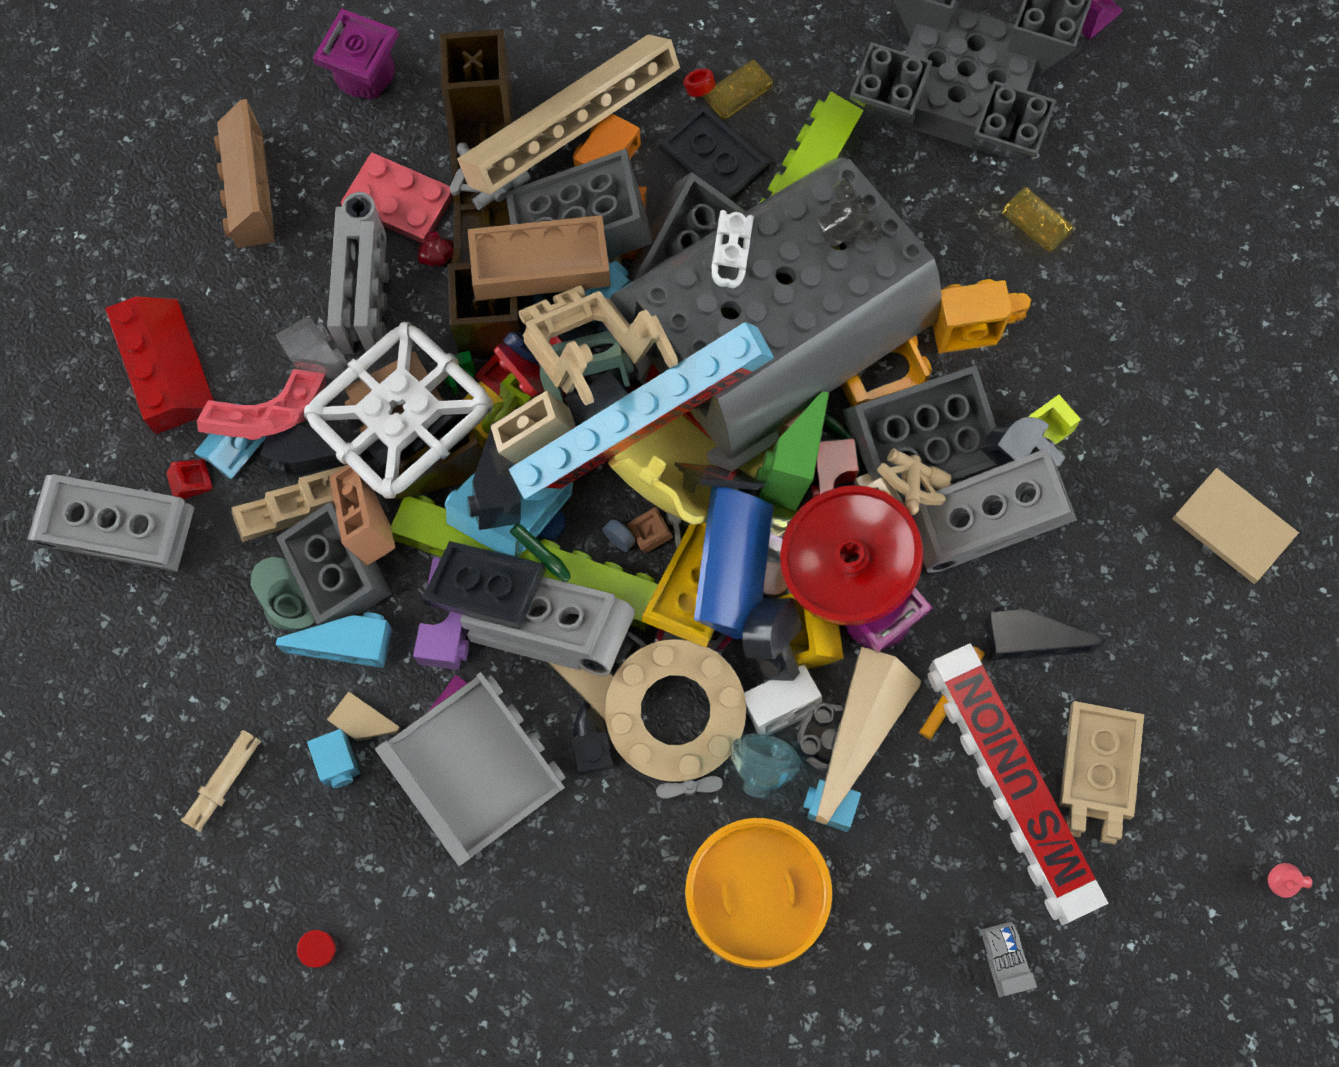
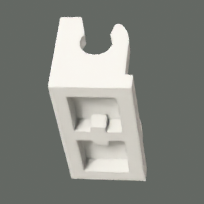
[744,665,822,739]

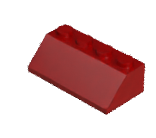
[105,296,214,434]

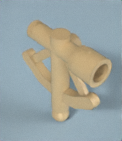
[877,448,951,515]

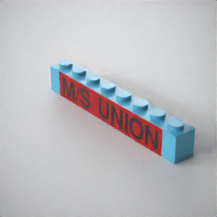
[509,322,774,500]

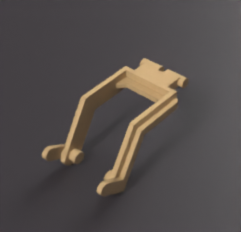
[519,285,678,405]

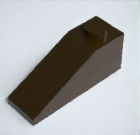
[384,427,487,500]

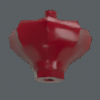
[418,231,454,267]

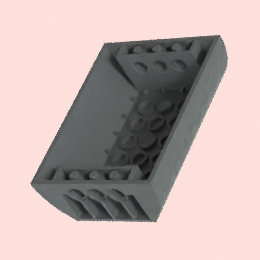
[610,158,941,460]

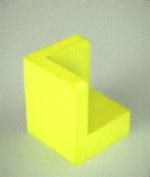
[1028,395,1081,444]

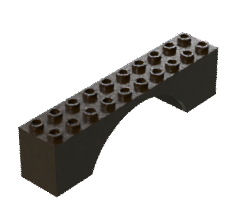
[440,29,525,358]

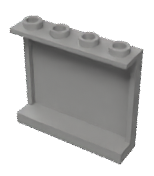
[375,672,566,866]

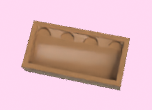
[468,215,610,301]

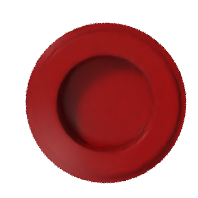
[683,68,716,97]
[297,930,336,968]

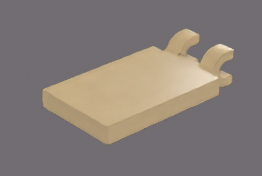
[1059,701,1144,845]

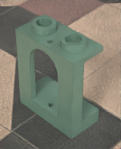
[540,330,634,403]

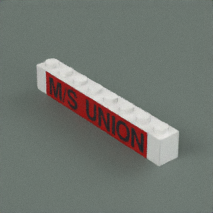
[928,643,1108,925]

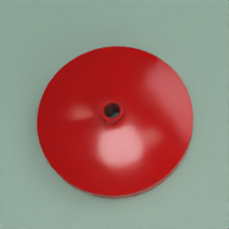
[780,485,924,625]

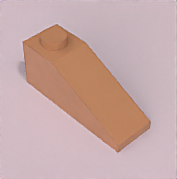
[330,465,395,566]

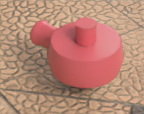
[1268,863,1312,898]

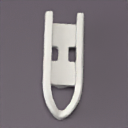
[712,210,754,288]

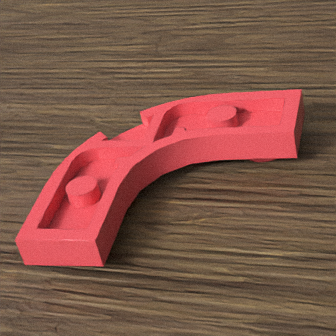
[197,369,326,440]

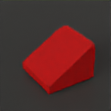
[167,459,213,500]

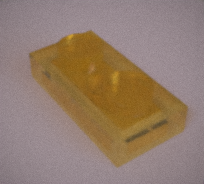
[705,59,773,120]
[1002,187,1074,253]

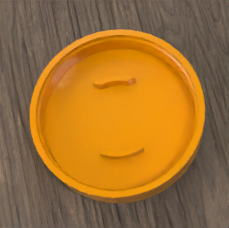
[685,818,832,969]

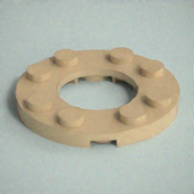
[605,639,746,781]

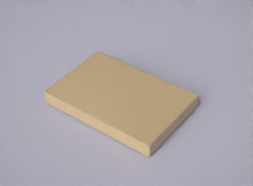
[1172,468,1299,584]

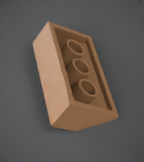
[214,99,275,248]

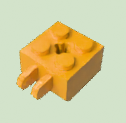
[932,279,1032,354]

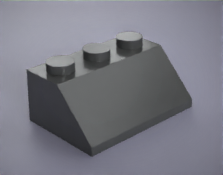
[276,502,392,625]

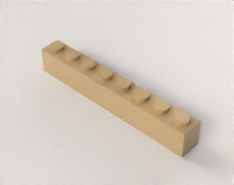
[457,34,680,195]

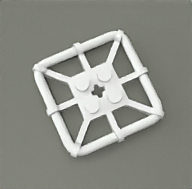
[304,322,493,499]

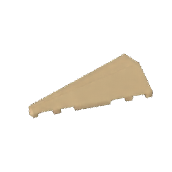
[815,647,921,824]

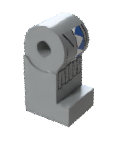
[982,922,1037,997]

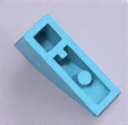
[276,612,392,668]

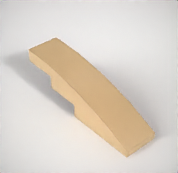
[231,465,346,542]

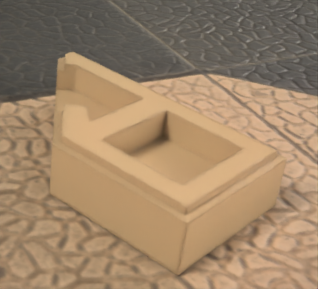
[327,691,402,741]

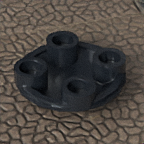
[797,703,844,772]

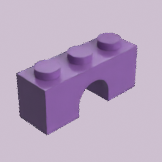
[413,557,469,670]

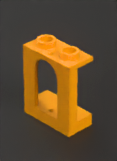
[840,335,932,407]

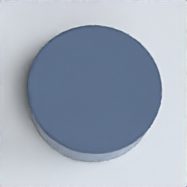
[602,520,636,552]

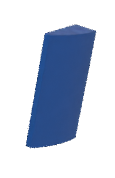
[694,486,773,639]

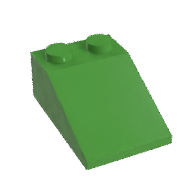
[755,391,829,511]

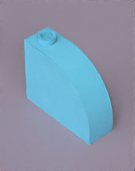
[445,461,573,558]

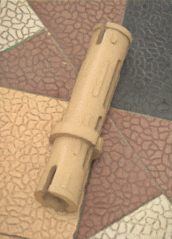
[181,730,261,832]

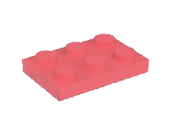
[341,152,453,244]

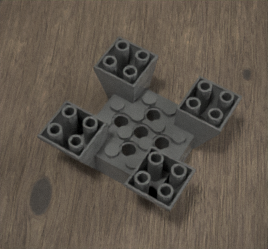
[850,0,1092,158]

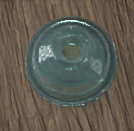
[731,733,802,798]

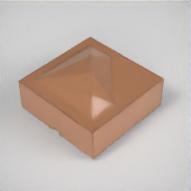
[627,507,673,554]

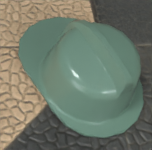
[251,557,315,632]

